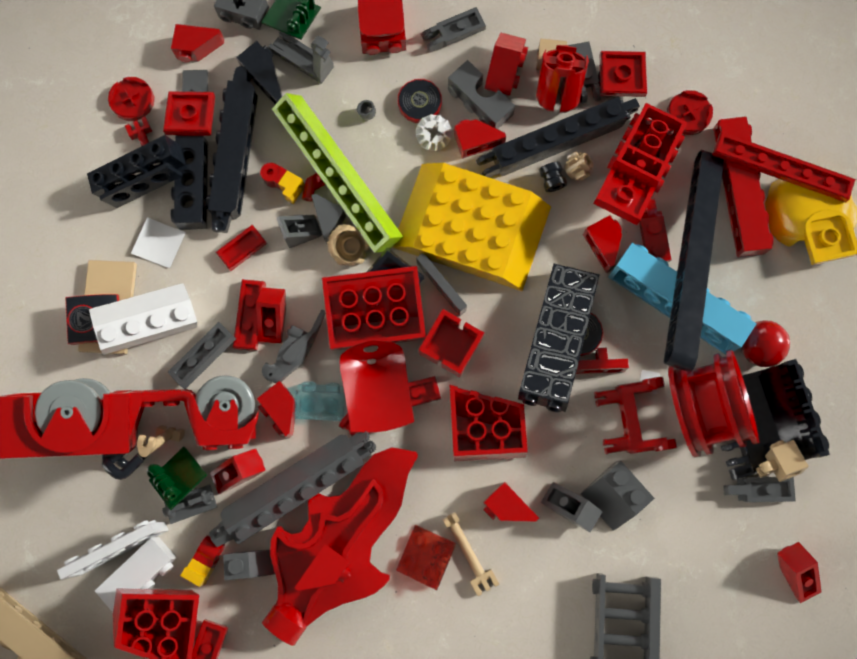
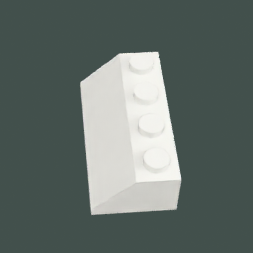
[89,283,197,355]

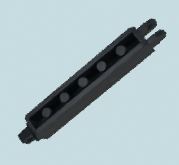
[206,65,258,233]
[476,96,640,177]

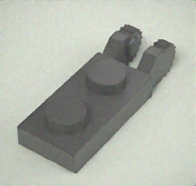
[421,7,486,52]
[568,41,601,104]

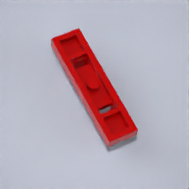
[576,347,629,374]

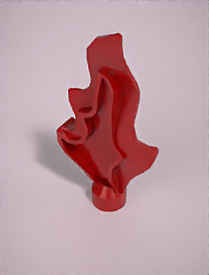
[262,447,418,646]

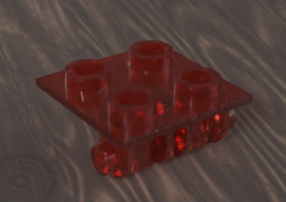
[396,525,457,590]

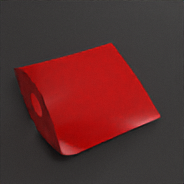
[340,340,414,433]

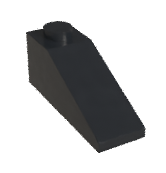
[236,41,283,104]

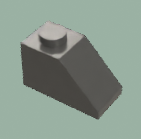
[541,482,603,532]
[223,549,275,580]

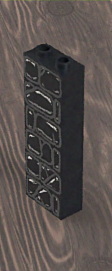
[518,263,600,413]

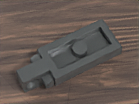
[723,477,796,502]

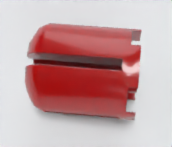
[536,45,589,113]

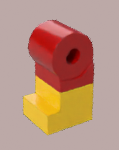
[260,162,305,205]
[180,535,225,587]

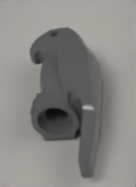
[262,310,326,384]

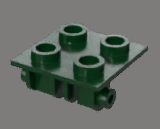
[261,0,321,40]
[147,446,207,510]

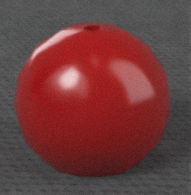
[741,320,790,367]

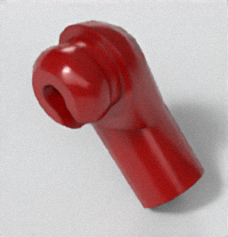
[302,173,325,202]

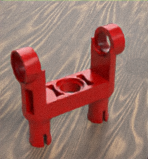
[594,377,677,455]

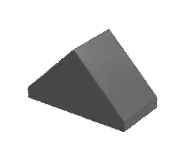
[312,194,347,244]
[277,215,322,248]

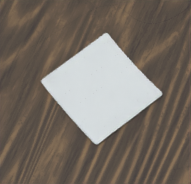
[131,218,186,268]

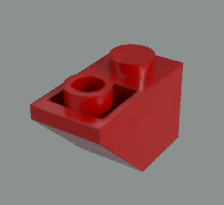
[257,381,298,438]

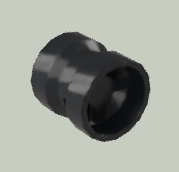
[539,162,567,192]

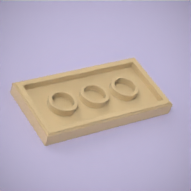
[78,260,137,355]

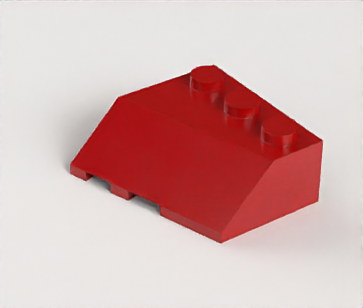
[449,384,528,462]
[113,588,200,659]

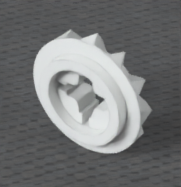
[416,114,452,151]

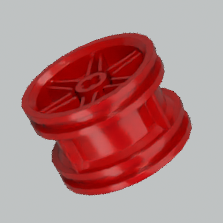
[668,350,759,458]

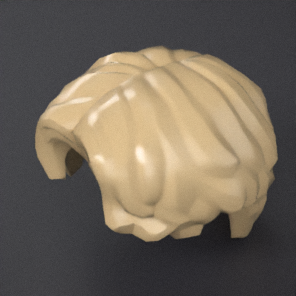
[327,224,370,266]

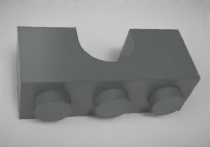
[448,60,515,129]

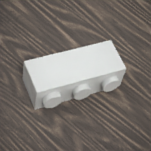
[95,537,177,612]

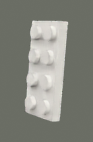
[57,520,169,580]

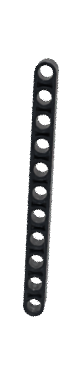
[664,149,724,373]

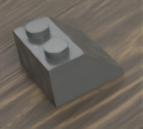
[580,461,655,531]

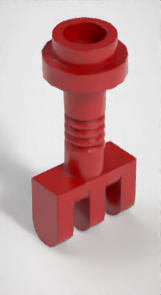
[125,116,156,164]

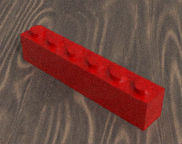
[713,116,774,258]

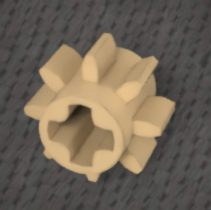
[564,151,593,181]

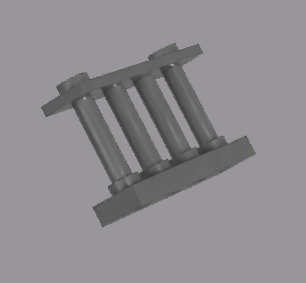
[590,573,661,659]

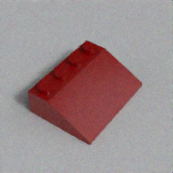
[322,266,426,351]

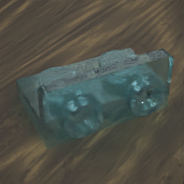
[295,381,345,421]

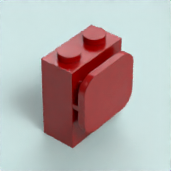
[358,0,406,55]

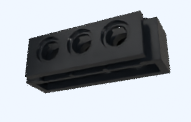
[87,135,186,208]

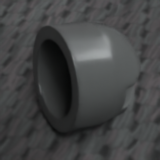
[357,100,376,120]

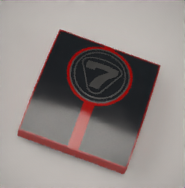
[65,294,119,345]

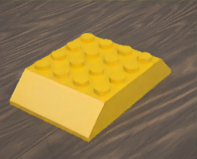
[392,163,551,291]

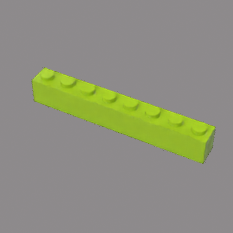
[272,93,403,253]

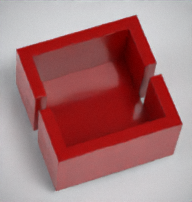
[419,309,485,378]

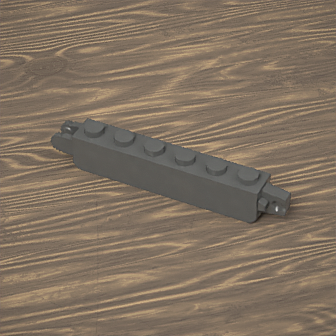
[209,431,376,547]

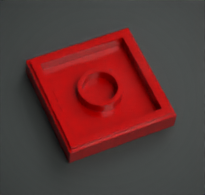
[599,51,647,97]
[163,91,215,136]

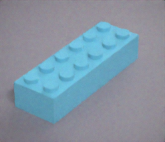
[608,243,757,355]

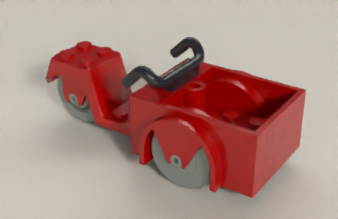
[0,375,259,480]

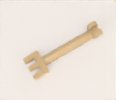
[137,425,185,457]
[442,512,500,597]

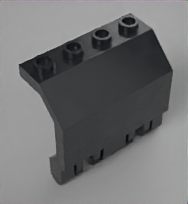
[721,359,830,480]

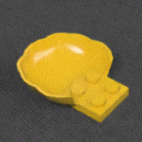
[765,179,857,265]

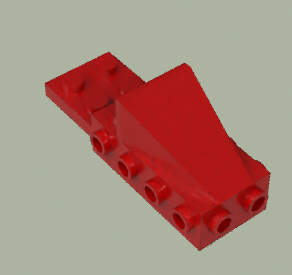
[593,103,687,225]

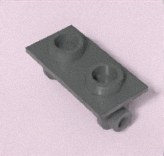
[162,484,217,524]

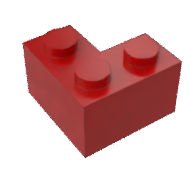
[484,32,529,96]

